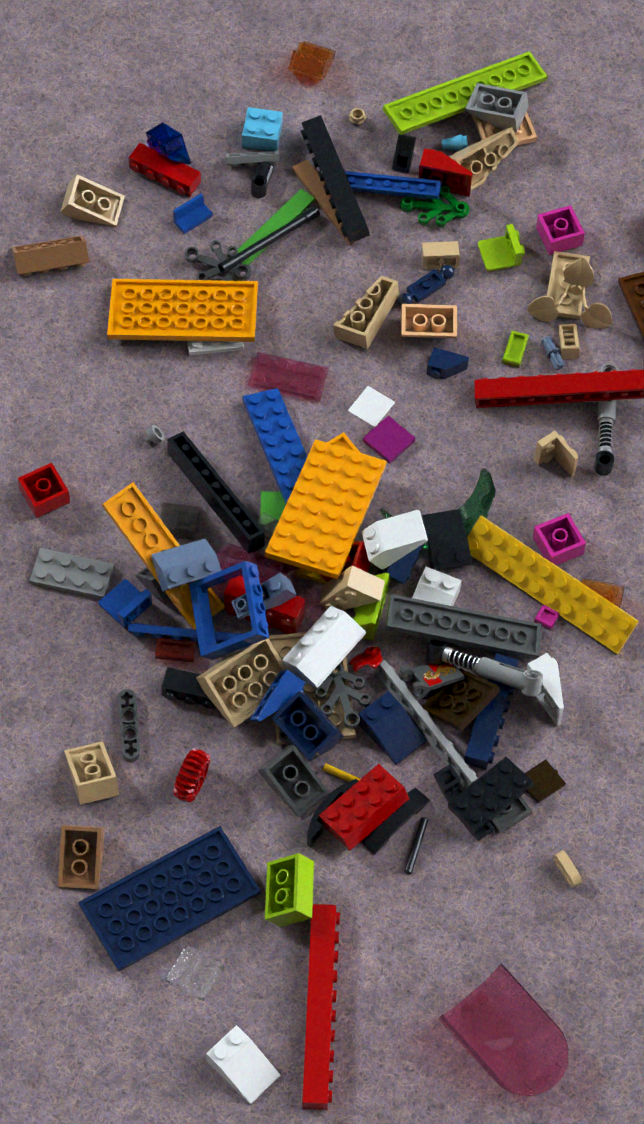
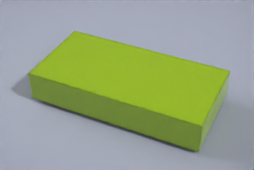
[502,330,529,368]

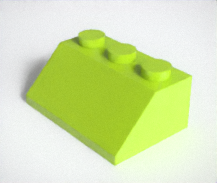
[351,573,389,641]

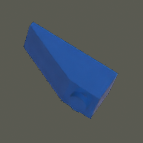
[250,670,306,722]

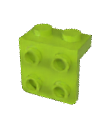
[478,224,525,272]

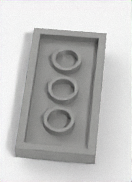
[30,548,114,599]

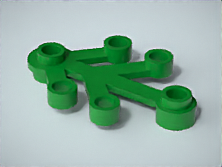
[400,186,470,227]

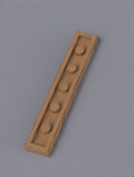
[292,160,358,245]

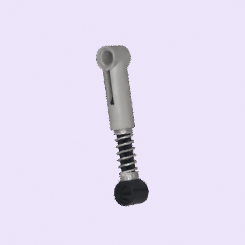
[594,363,618,476]
[426,639,543,696]

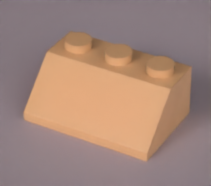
[401,304,457,338]

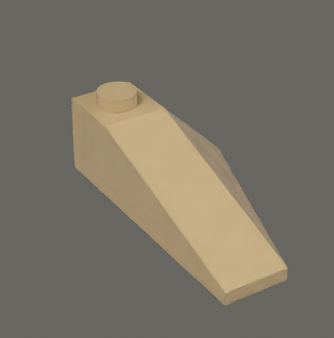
[449,127,518,190]

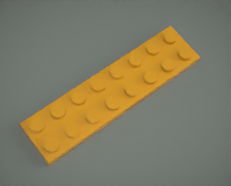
[102,482,225,630]

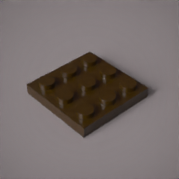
[422,668,501,732]

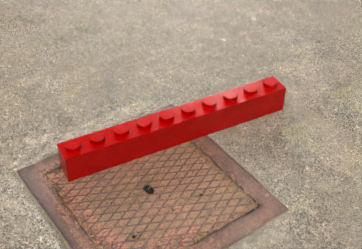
[474,369,644,408]
[302,904,340,1110]

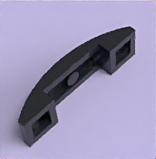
[434,764,495,841]
[307,779,358,848]
[361,787,430,855]

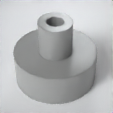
[145,425,164,444]

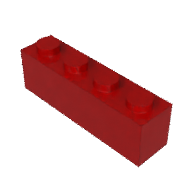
[129,143,201,197]

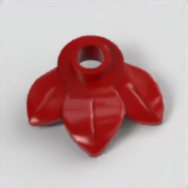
[349,646,383,672]

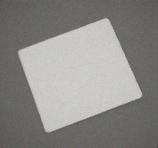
[348,386,395,427]

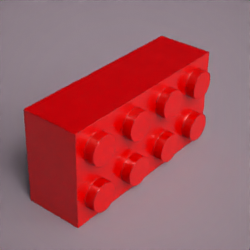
[224,576,305,634]
[319,764,409,851]

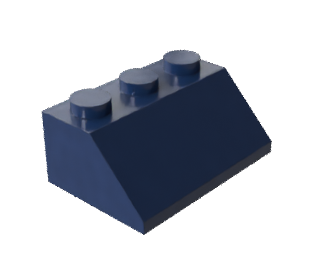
[272,690,344,761]

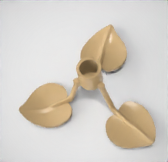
[527,256,613,328]

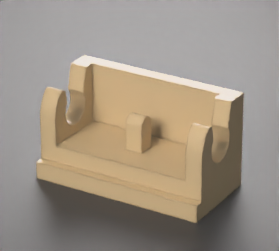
[422,241,460,269]

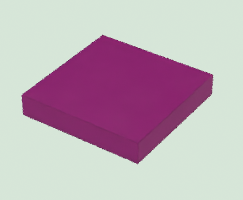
[363,415,416,464]

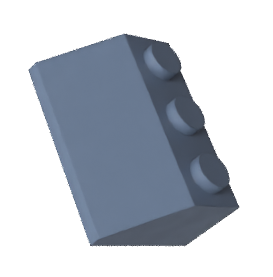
[151,539,221,592]

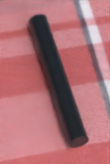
[404,817,429,874]

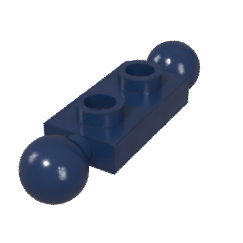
[398,265,454,306]

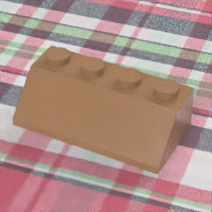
[12,235,89,276]

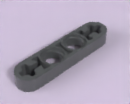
[118,689,140,762]

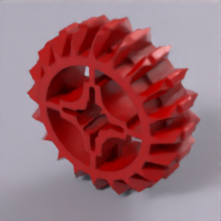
[173,748,211,803]

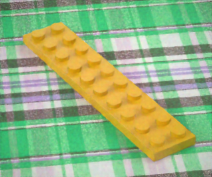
[467,516,639,654]

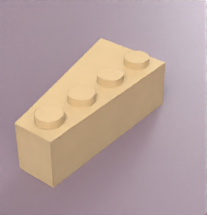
[333,276,399,349]

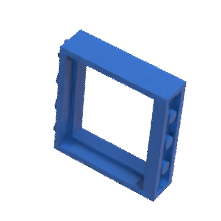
[189,561,269,660]

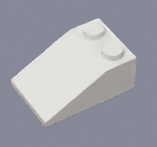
[361,510,428,570]
[412,567,462,606]
[527,653,564,726]
[206,1025,281,1105]

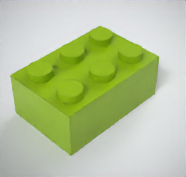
[265,853,314,927]

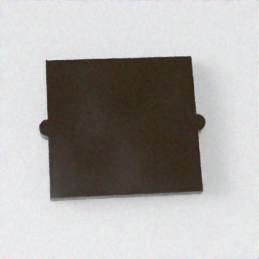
[525,759,566,803]

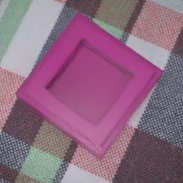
[534,604,560,630]

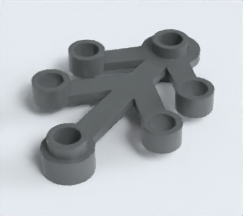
[184,240,252,281]
[315,663,371,729]

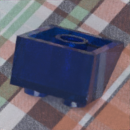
[145,122,191,165]

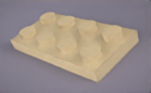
[547,251,590,320]

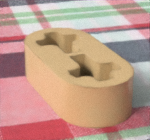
[553,850,582,888]

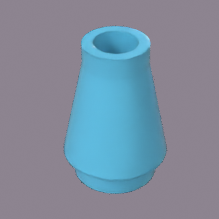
[442,134,468,151]

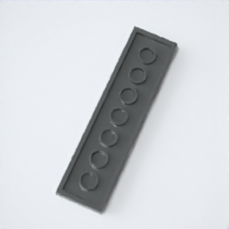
[386,594,541,660]

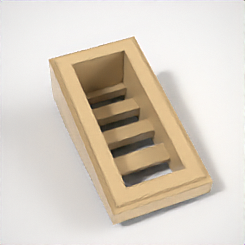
[558,324,580,359]

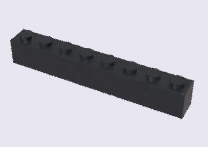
[300,115,370,243]
[167,431,265,554]

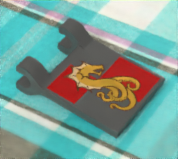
[400,662,465,699]

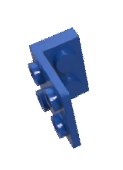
[98,579,152,628]

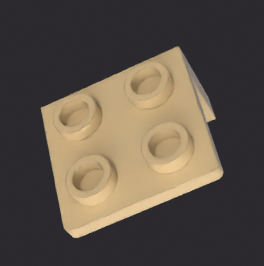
[534,431,578,477]

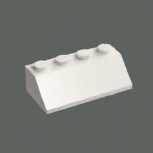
[282,606,366,688]

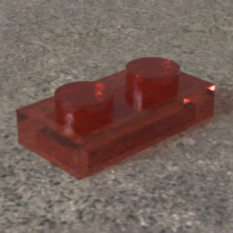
[155,638,196,662]

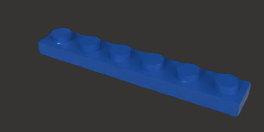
[344,171,441,200]
[128,623,242,644]

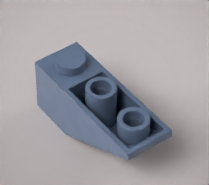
[231,573,297,619]

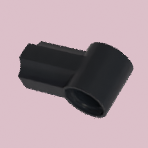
[251,161,274,198]

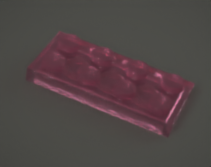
[248,352,329,401]

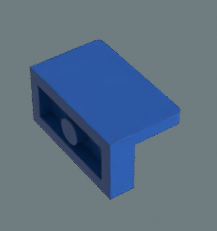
[173,193,213,234]

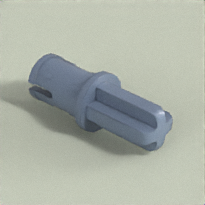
[541,336,565,370]

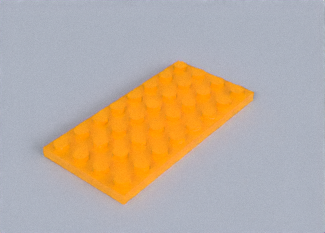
[107,279,258,342]
[265,439,387,579]

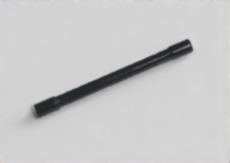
[218,206,320,274]

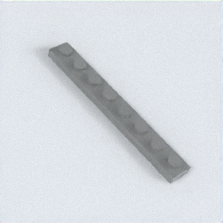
[375,660,478,789]

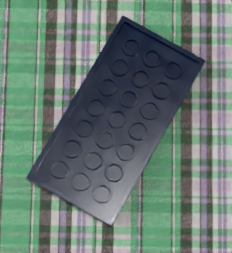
[78,826,261,972]

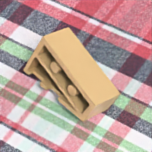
[319,566,385,610]

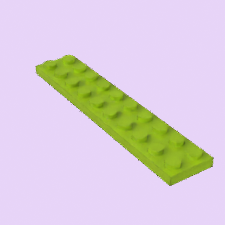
[382,51,548,135]

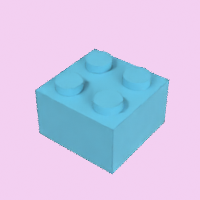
[242,107,283,151]

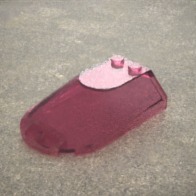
[439,963,569,1096]

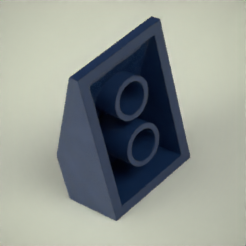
[358,691,426,765]

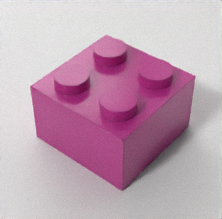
[536,205,585,255]
[533,513,586,565]

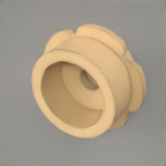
[349,108,366,125]

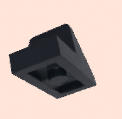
[392,134,417,173]

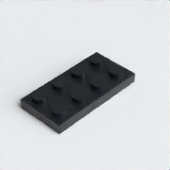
[448,757,534,834]

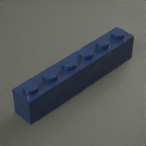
[464,653,521,770]

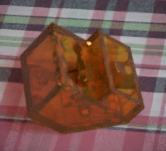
[288,41,336,82]

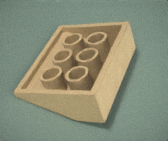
[196,638,287,728]

